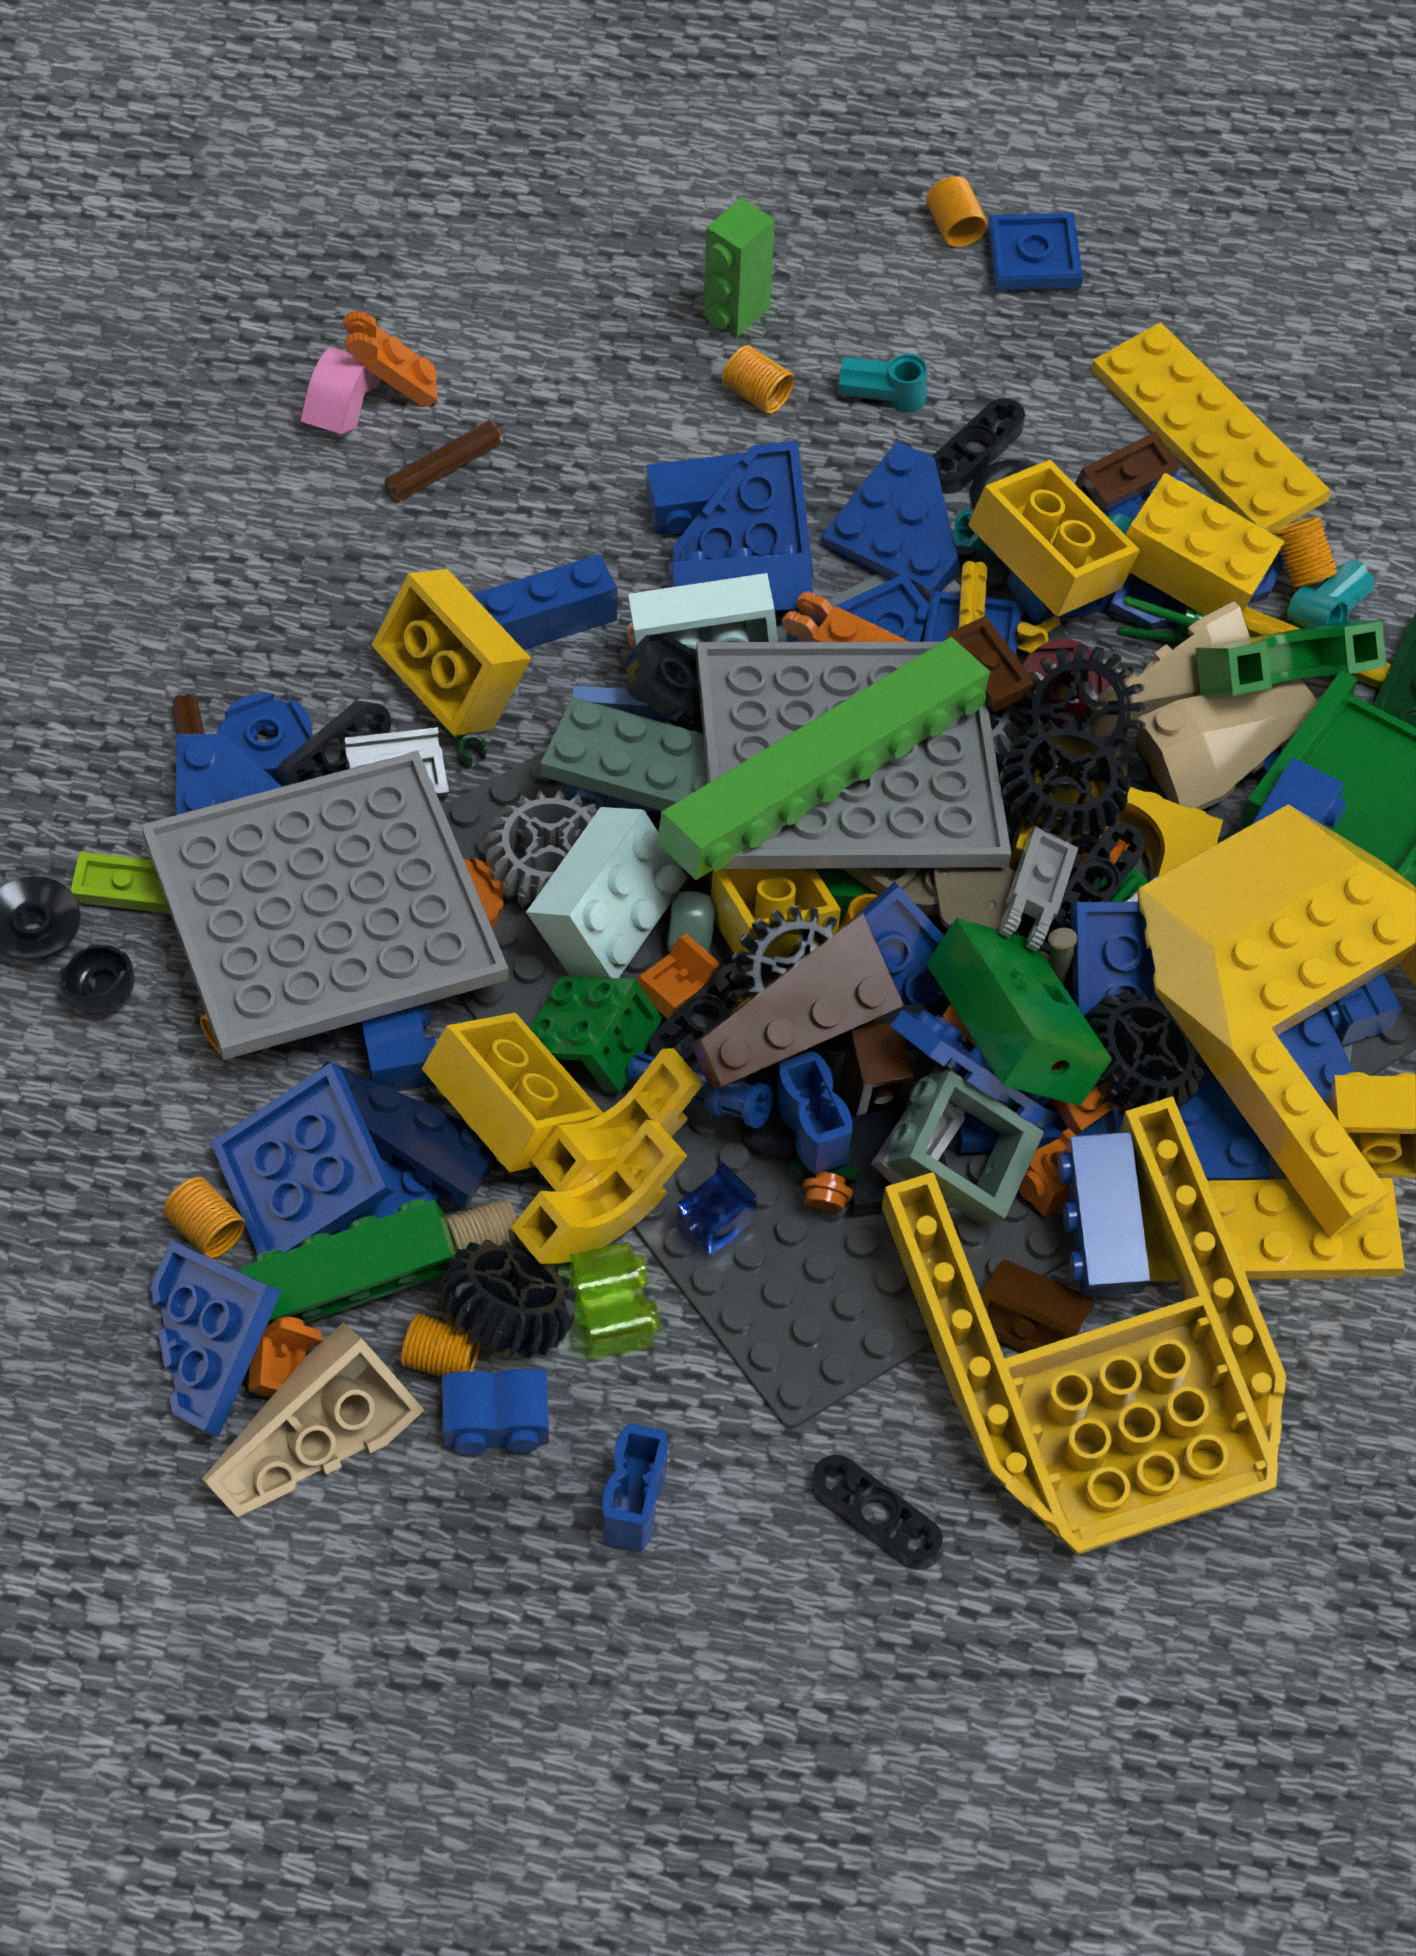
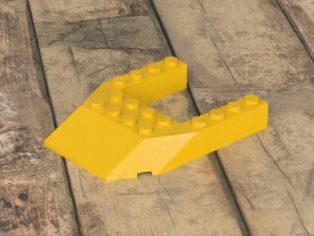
[1137,804,1416,1238]
[882,1096,1286,1555]

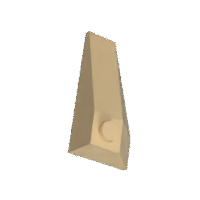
[1082,601,1250,738]
[1136,679,1318,810]
[202,1322,425,1518]

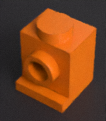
[1019,1128,1076,1217]

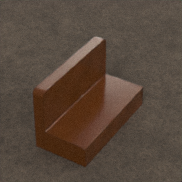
[1075,431,1180,512]
[945,616,1035,718]
[981,1260,1095,1352]

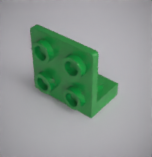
[529,976,663,1093]

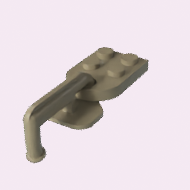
[841,867,1077,984]

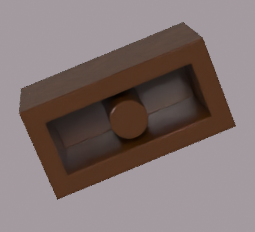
[842,1020,913,1116]

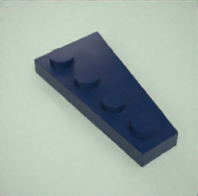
[320,1061,497,1210]

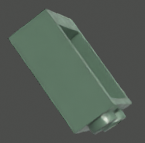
[887,1070,1044,1224]

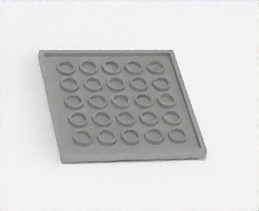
[695,642,1011,869]
[141,751,509,1060]

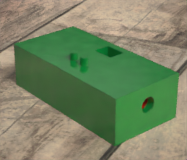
[926,918,1112,1106]

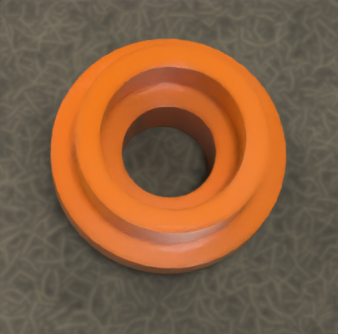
[802,1172,853,1212]

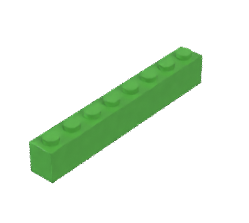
[657,637,990,880]

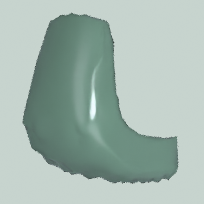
[667,891,715,953]

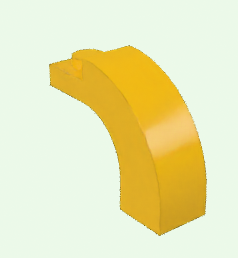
[531,1048,704,1192]
[510,1120,687,1264]

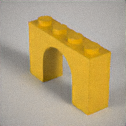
[1009,769,1223,881]

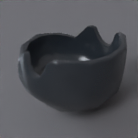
[60,945,135,1015]

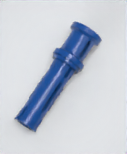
[627,1052,773,1128]

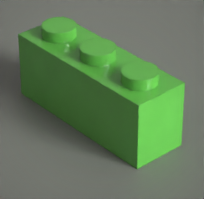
[703,197,775,338]

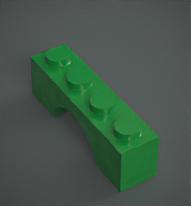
[1195,620,1387,696]

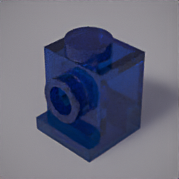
[677,1162,758,1255]

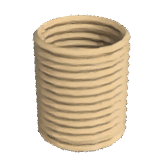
[446,1198,523,1251]

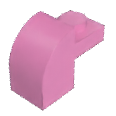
[301,347,381,434]

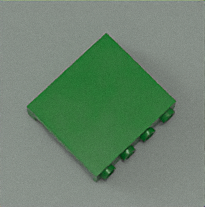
[1242,670,1416,887]

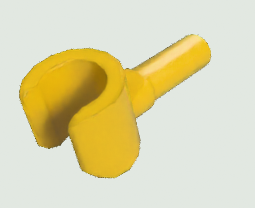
[1017,616,1060,653]

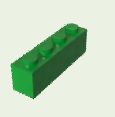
[240,1199,456,1325]

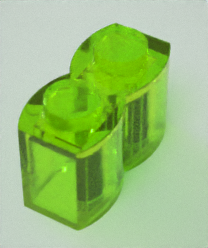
[569,1242,661,1360]

